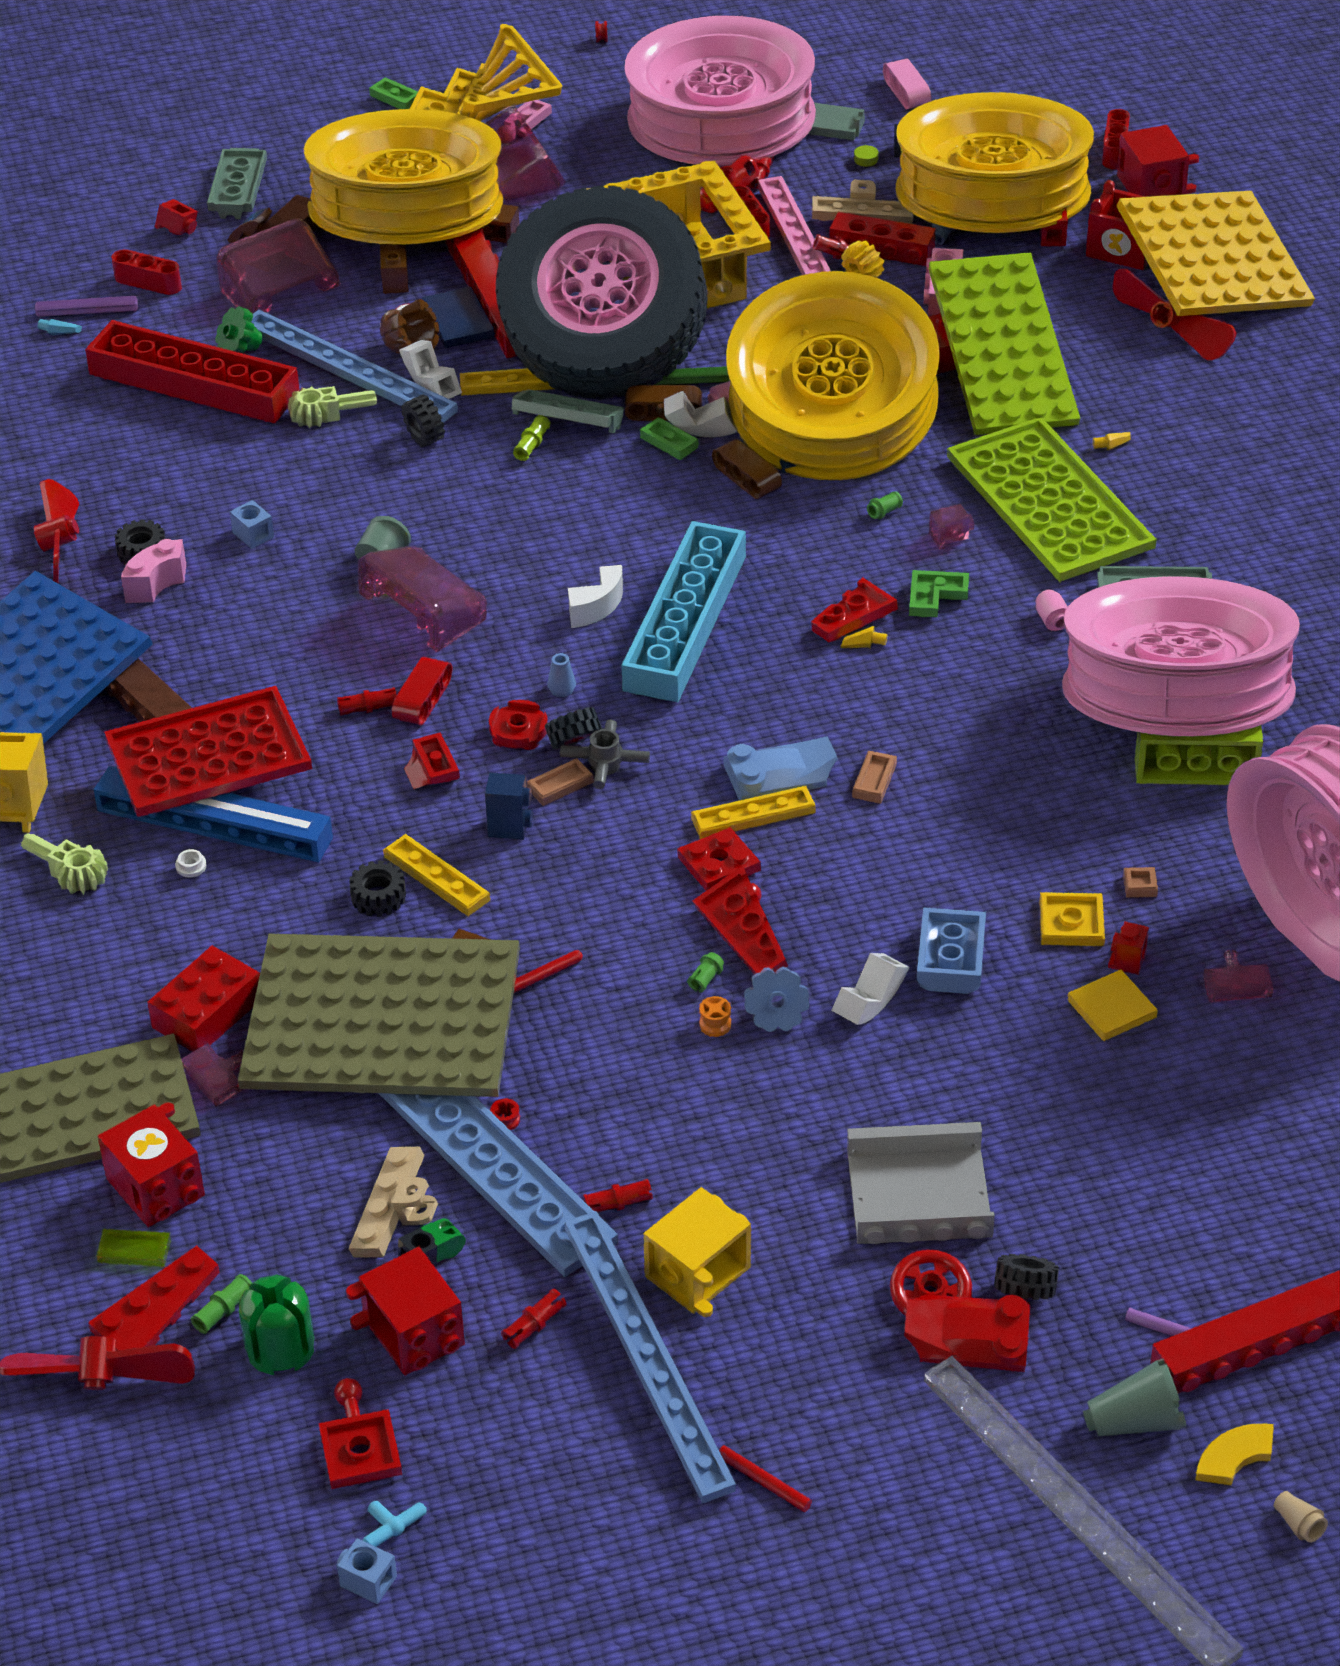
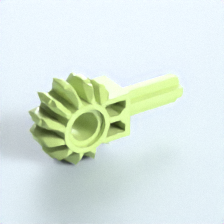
[288,386,377,428]
[21,833,108,895]

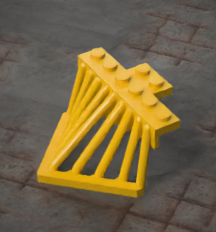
[410,24,562,121]

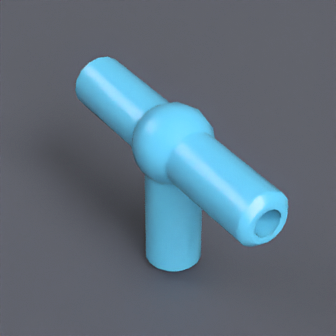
[363,1501,427,1547]

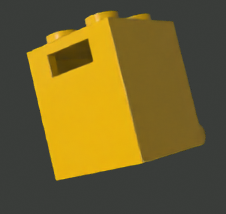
[0,732,48,833]
[643,1187,751,1317]

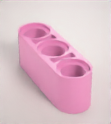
[883,59,931,109]

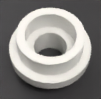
[175,849,207,877]

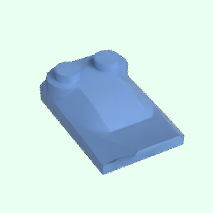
[723,736,838,801]
[917,908,986,994]

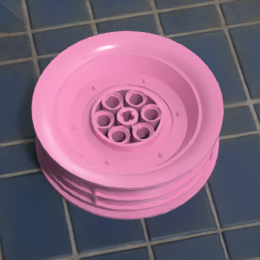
[625,16,816,166]
[1062,577,1300,736]
[1227,724,1340,981]

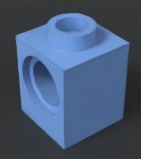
[230,500,274,549]
[336,1538,397,1604]

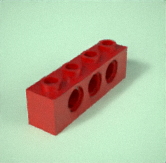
[830,211,936,266]

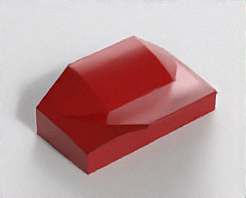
[404,732,460,789]

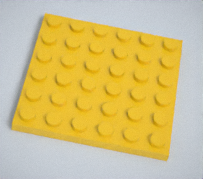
[1117,191,1315,316]

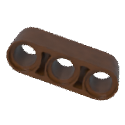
[624,385,702,421]
[712,439,782,499]

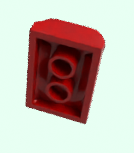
[904,1295,1030,1372]

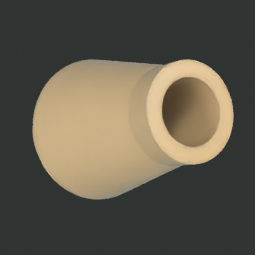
[1274,1491,1328,1543]

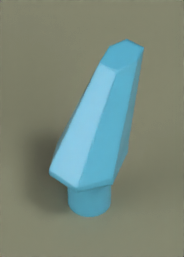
[38,319,82,335]

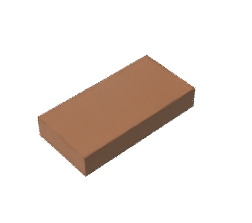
[852,751,897,804]
[527,758,594,806]

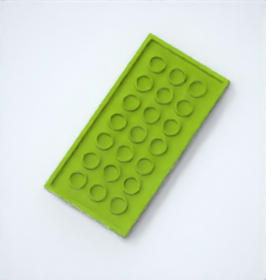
[928,253,1081,435]
[947,417,1157,582]

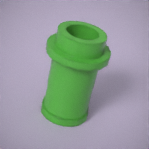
[867,491,903,519]
[687,952,724,993]

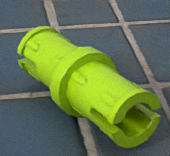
[513,415,550,461]

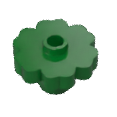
[215,306,262,354]

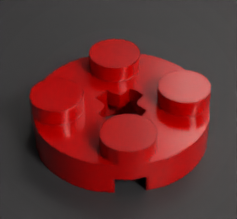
[489,700,548,750]

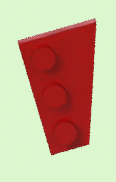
[811,577,898,642]

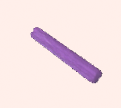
[35,296,138,317]

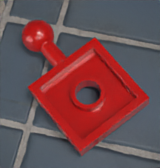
[677,827,762,902]
[318,1378,402,1489]

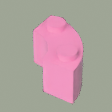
[121,539,186,603]

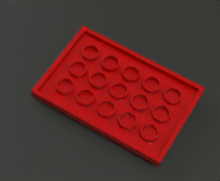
[104,686,313,817]

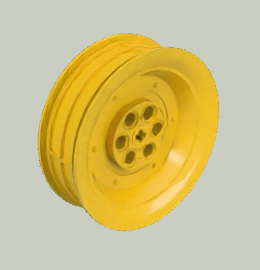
[895,92,1094,233]
[304,109,503,244]
[726,271,939,480]

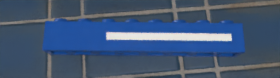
[93,766,333,863]

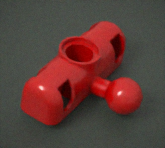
[700,155,760,213]

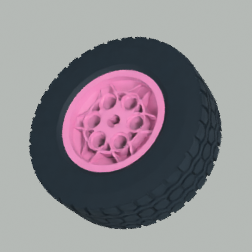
[496,186,707,399]

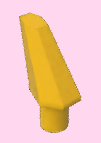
[1092,432,1131,451]
[841,626,888,648]

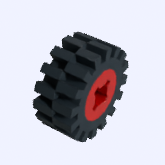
[544,707,602,749]

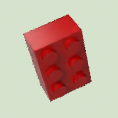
[147,945,260,1056]

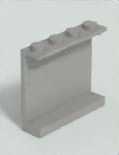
[847,1122,995,1244]

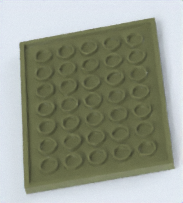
[238,933,520,1097]

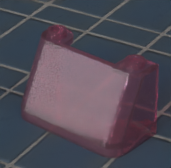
[485,105,566,201]
[217,218,340,314]
[358,546,487,652]

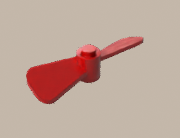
[1113,268,1236,360]
[34,479,79,584]
[0,1336,195,1390]

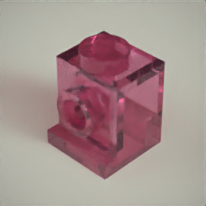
[929,504,974,550]

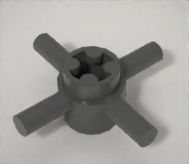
[560,720,650,789]

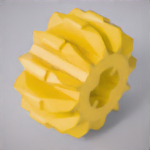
[841,240,885,278]

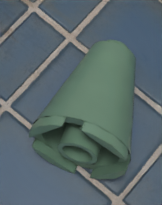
[1082,1359,1186,1436]

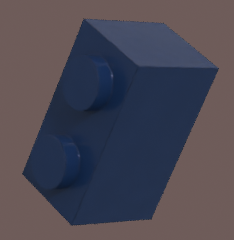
[485,772,533,840]

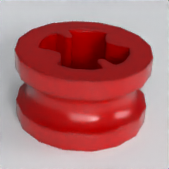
[595,21,608,42]
[490,1098,520,1130]

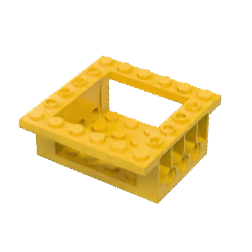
[587,160,771,308]

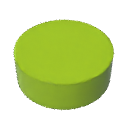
[854,145,878,167]

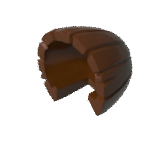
[380,299,440,354]

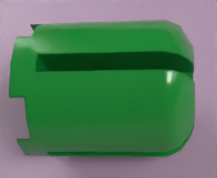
[238,1275,314,1375]

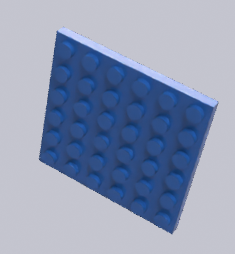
[0,571,153,744]

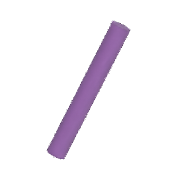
[1125,1308,1192,1336]

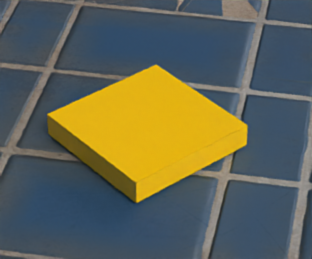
[1039,892,1105,946]
[1067,969,1158,1041]

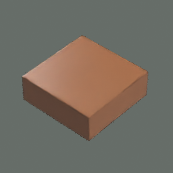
[1123,867,1158,898]

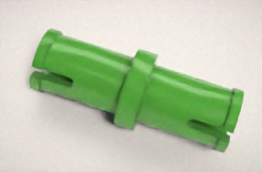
[191,1274,252,1334]

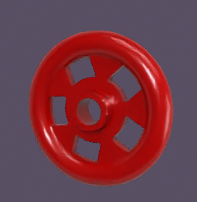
[890,1250,972,1316]

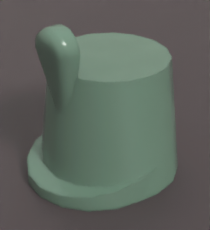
[355,516,411,571]

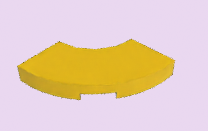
[1195,1423,1274,1486]

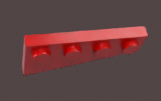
[692,866,788,975]
[88,1245,220,1351]

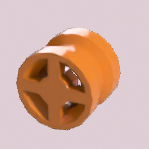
[699,996,731,1037]

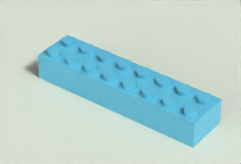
[622,521,746,702]

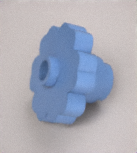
[744,967,810,1032]

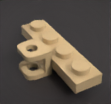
[812,179,913,224]
[349,1147,438,1257]

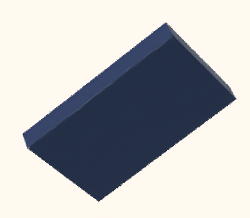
[422,286,495,348]

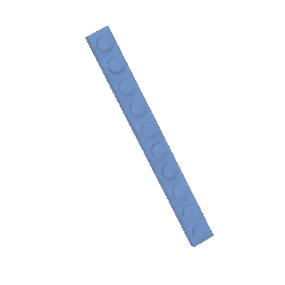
[251,310,458,423]
[565,1211,736,1504]

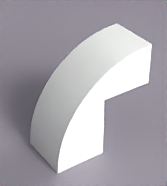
[399,340,462,399]
[664,391,737,437]
[568,565,623,628]
[831,953,910,1025]

